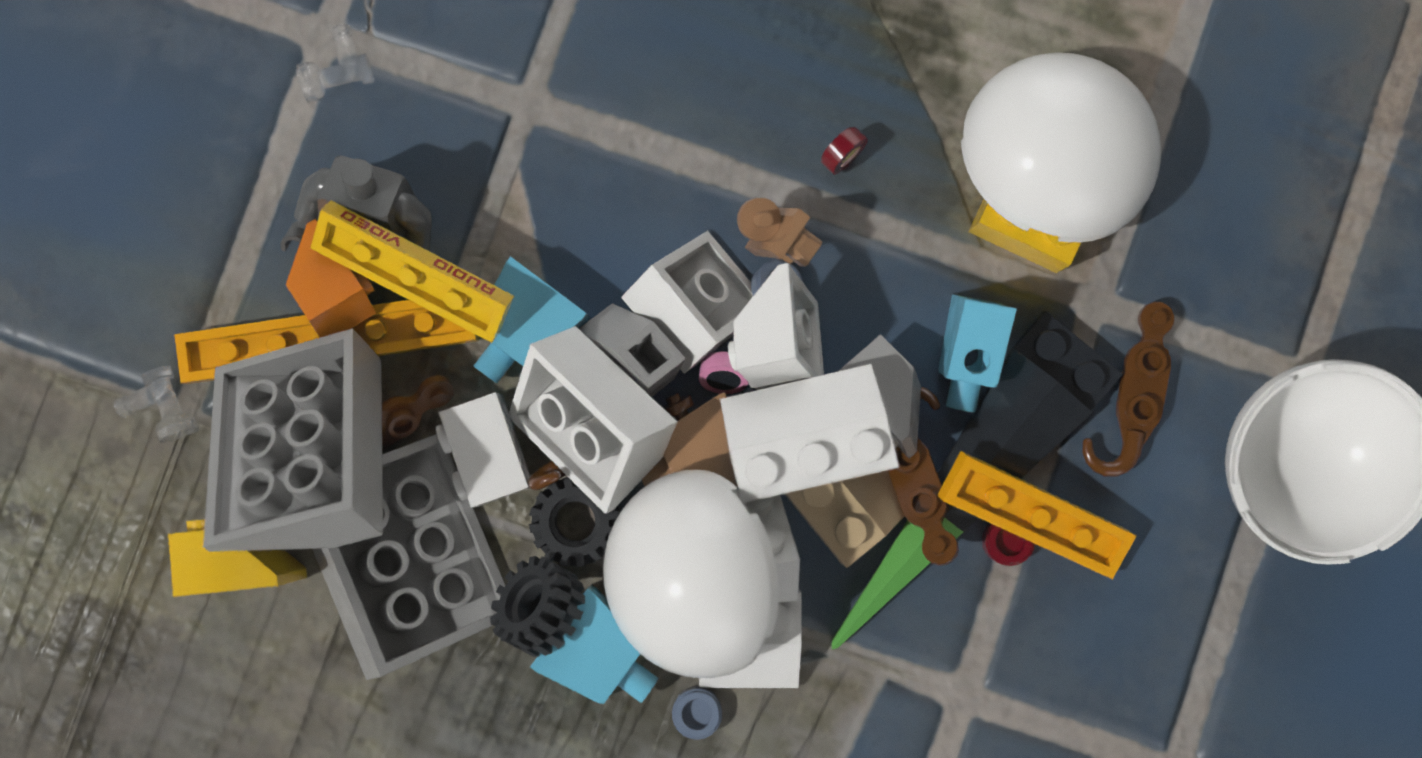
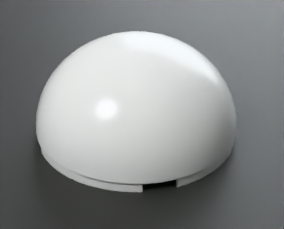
[961,53,1161,242]
[1225,359,1422,564]
[603,470,778,678]

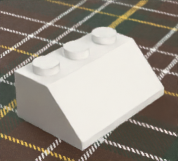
[508,326,677,514]
[720,364,899,503]

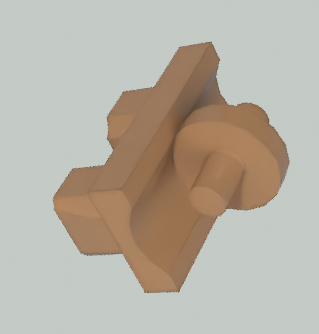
[737,198,822,267]

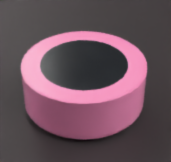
[699,351,748,394]

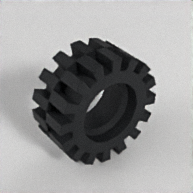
[529,477,620,567]
[490,556,585,657]

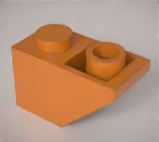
[286,219,376,338]

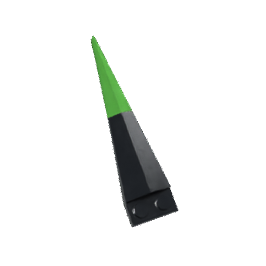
[832,311,1123,649]

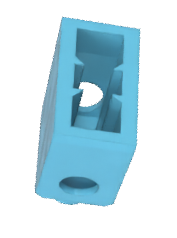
[474,256,590,384]
[939,294,1016,412]
[530,584,659,704]

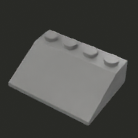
[203,328,383,552]
[312,434,505,680]

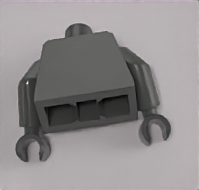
[281,155,432,252]

